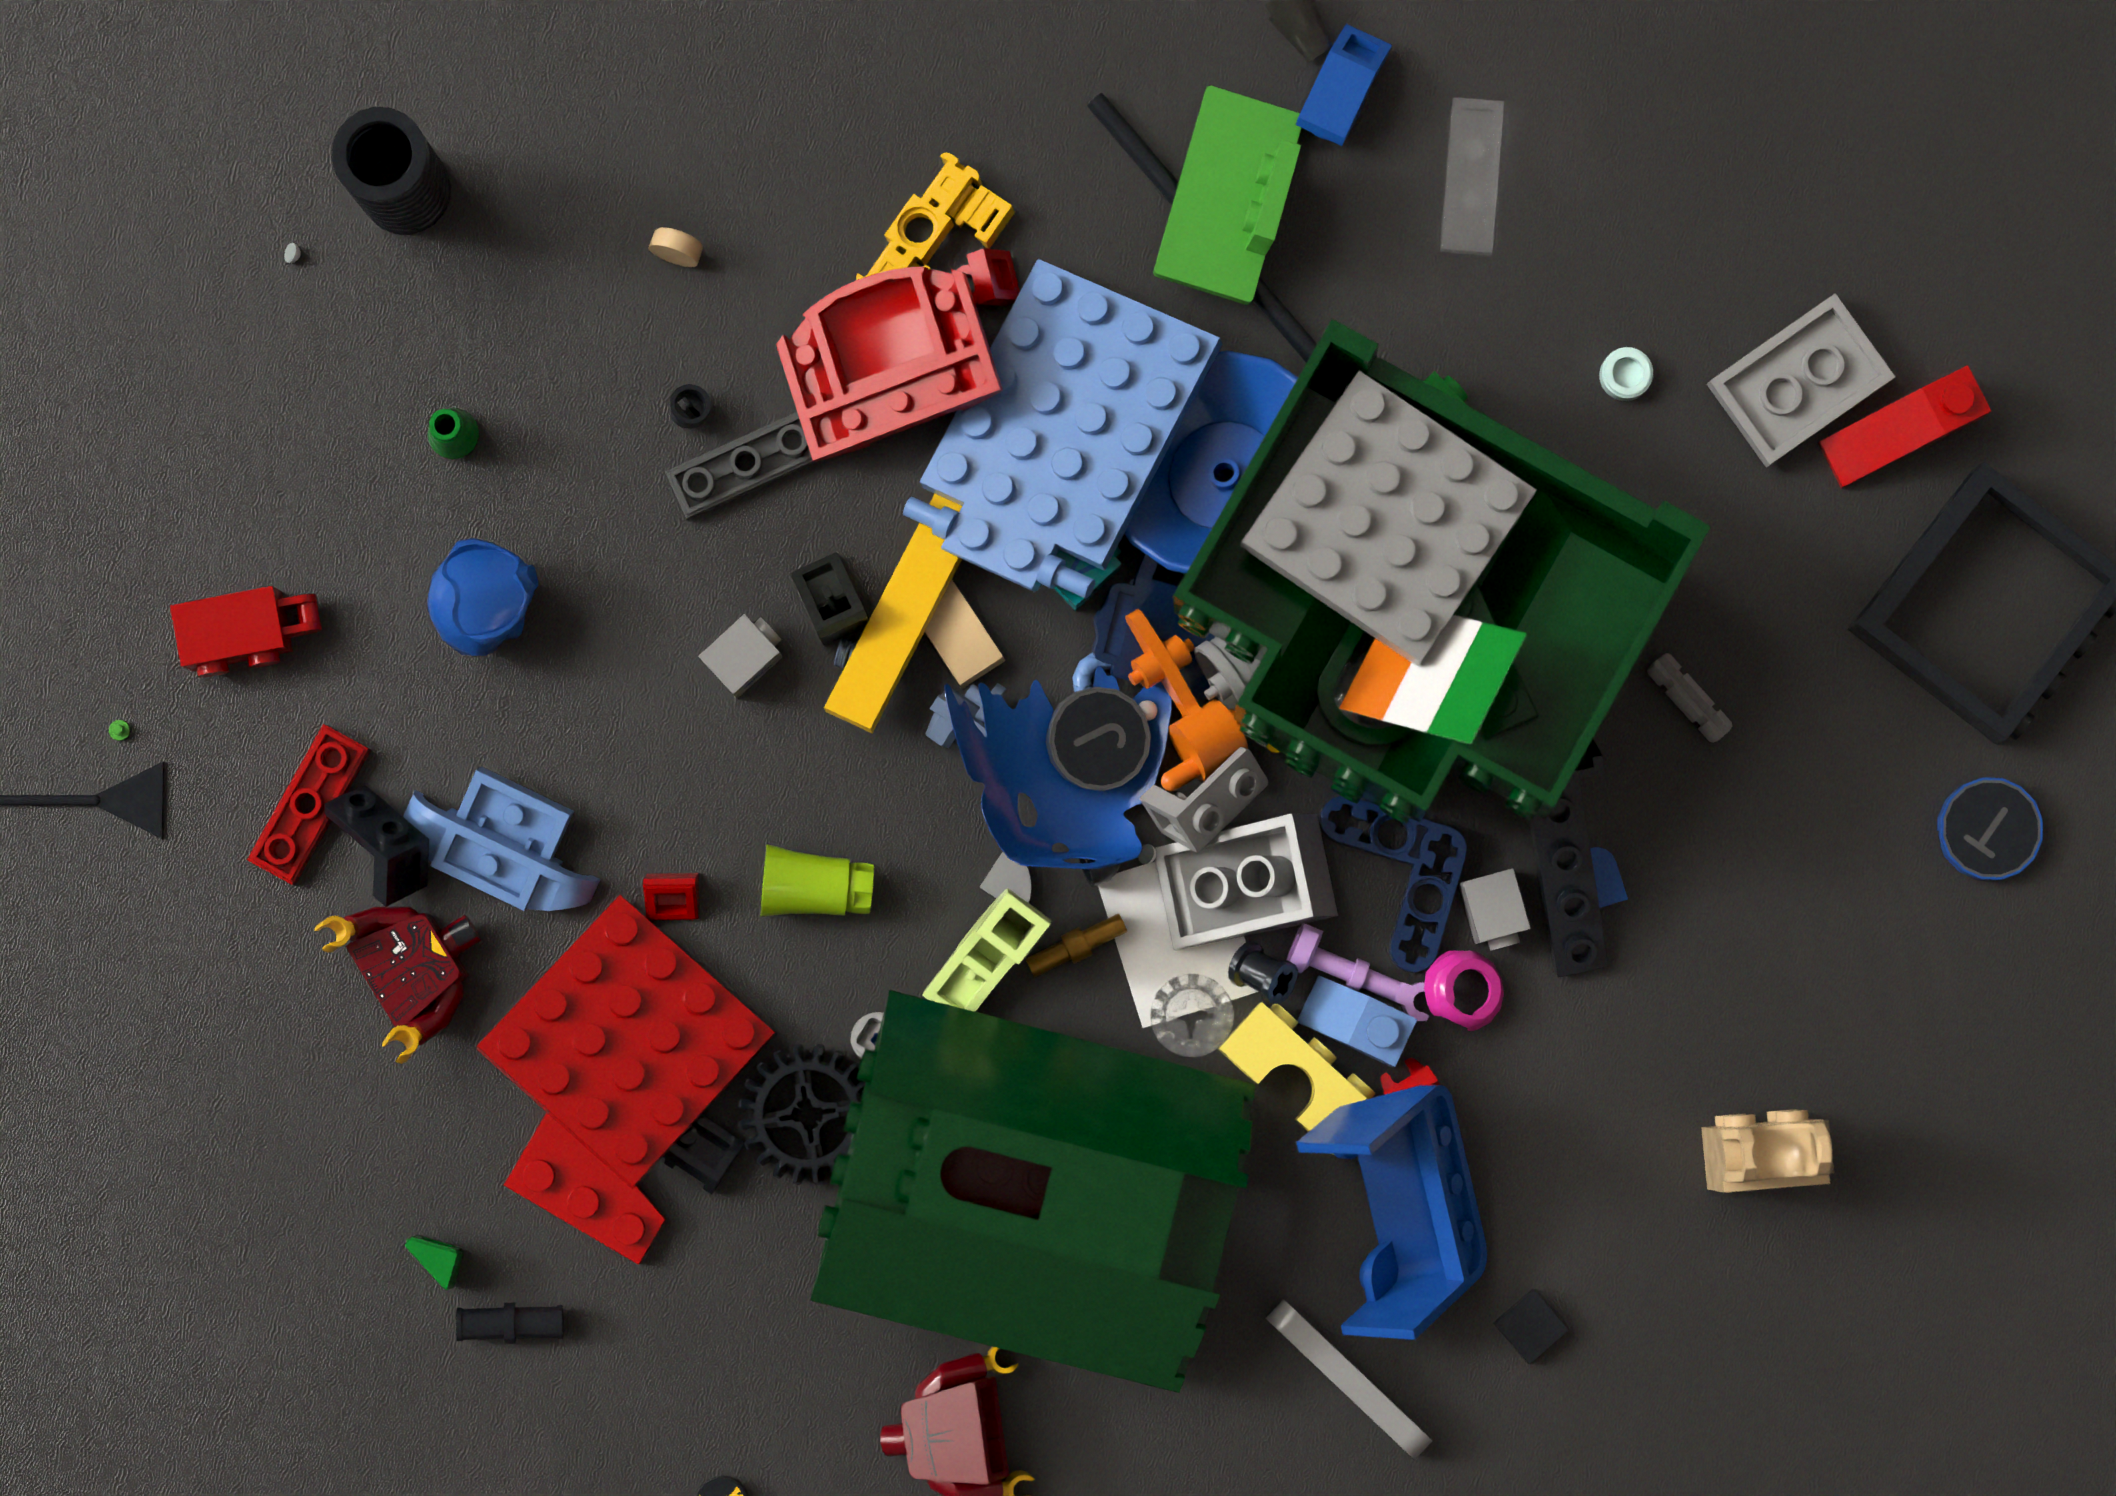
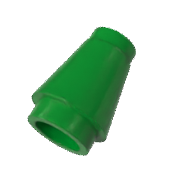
[428,408,479,459]

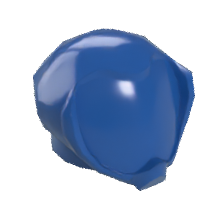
[427,538,539,656]

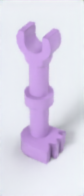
[1286,923,1429,1021]

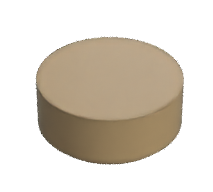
[649,227,703,267]

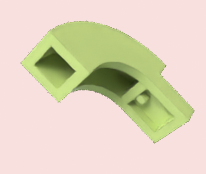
[922,888,1051,1012]

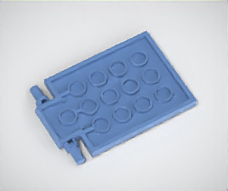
[903,259,1223,599]

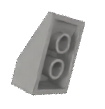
[1155,813,1338,950]

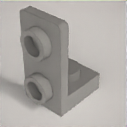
[1139,747,1268,853]

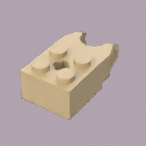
[1701,1109,1834,1193]

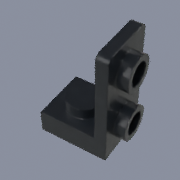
[325,786,429,907]

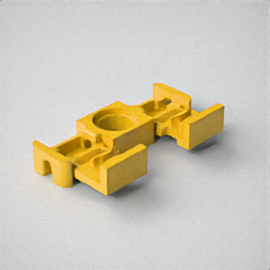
[856,153,1015,280]

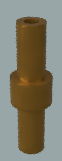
[1026,913,1128,978]

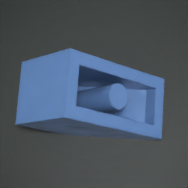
[1297,975,1417,1067]

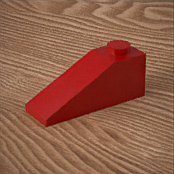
[1818,365,1991,488]

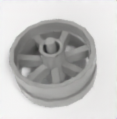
[1194,636,1260,710]

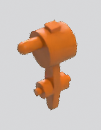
[1125,609,1248,791]

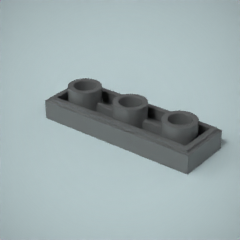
[665,412,818,521]

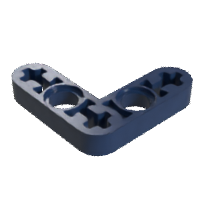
[1319,796,1467,973]

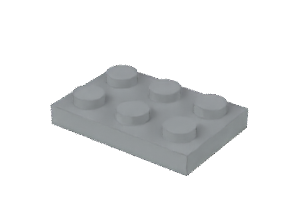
[1707,293,1895,468]

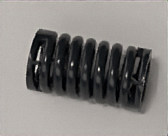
[331,107,451,235]

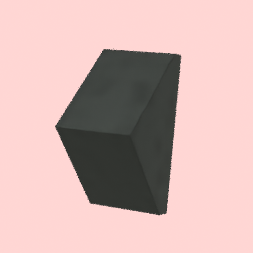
[790,552,869,646]

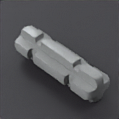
[1647,653,1733,743]

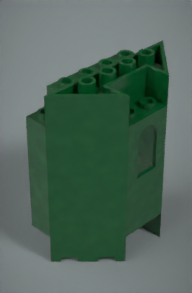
[810,990,1255,1393]

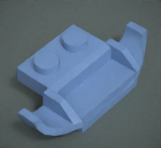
[403,766,601,911]

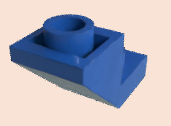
[1296,24,1392,146]

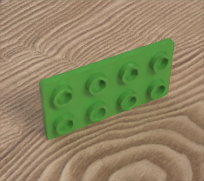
[1153,86,1301,305]

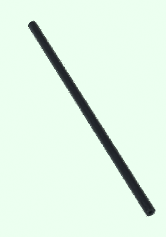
[1087,93,1317,363]

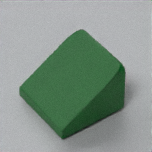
[405,1235,465,1290]

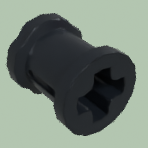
[1228,941,1298,1005]

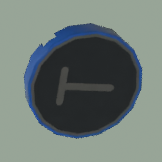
[1937,777,2043,880]

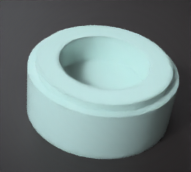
[1599,347,1653,401]

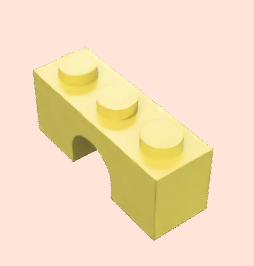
[1218,1002,1376,1155]

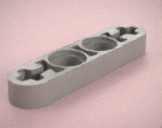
[1266,1299,1433,1460]

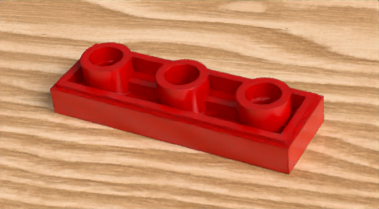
[247,724,371,886]

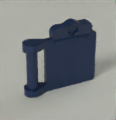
[1092,551,1215,700]

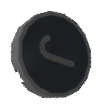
[1045,687,1151,791]

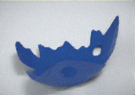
[944,666,1172,869]

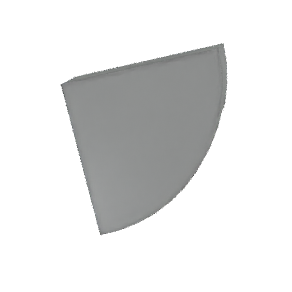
[979,852,1031,903]

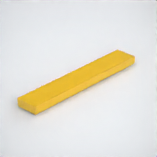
[824,493,962,733]

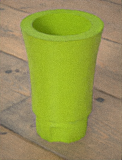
[760,844,874,917]

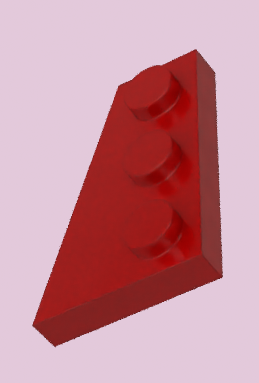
[504,1112,667,1265]

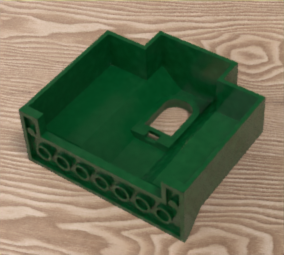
[1173,319,1711,824]

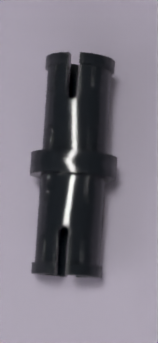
[456,1302,564,1344]

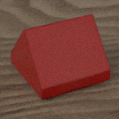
[643,873,699,920]

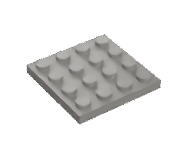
[1240,371,1536,666]

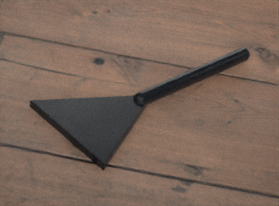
[0,762,164,839]

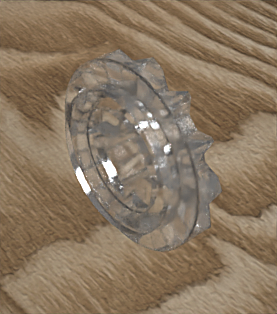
[1150,973,1234,1057]

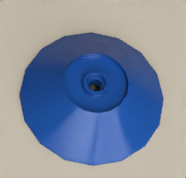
[1125,350,1298,574]

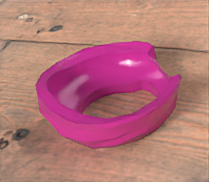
[1424,950,1504,1031]

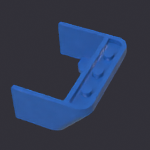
[1296,1085,1487,1340]

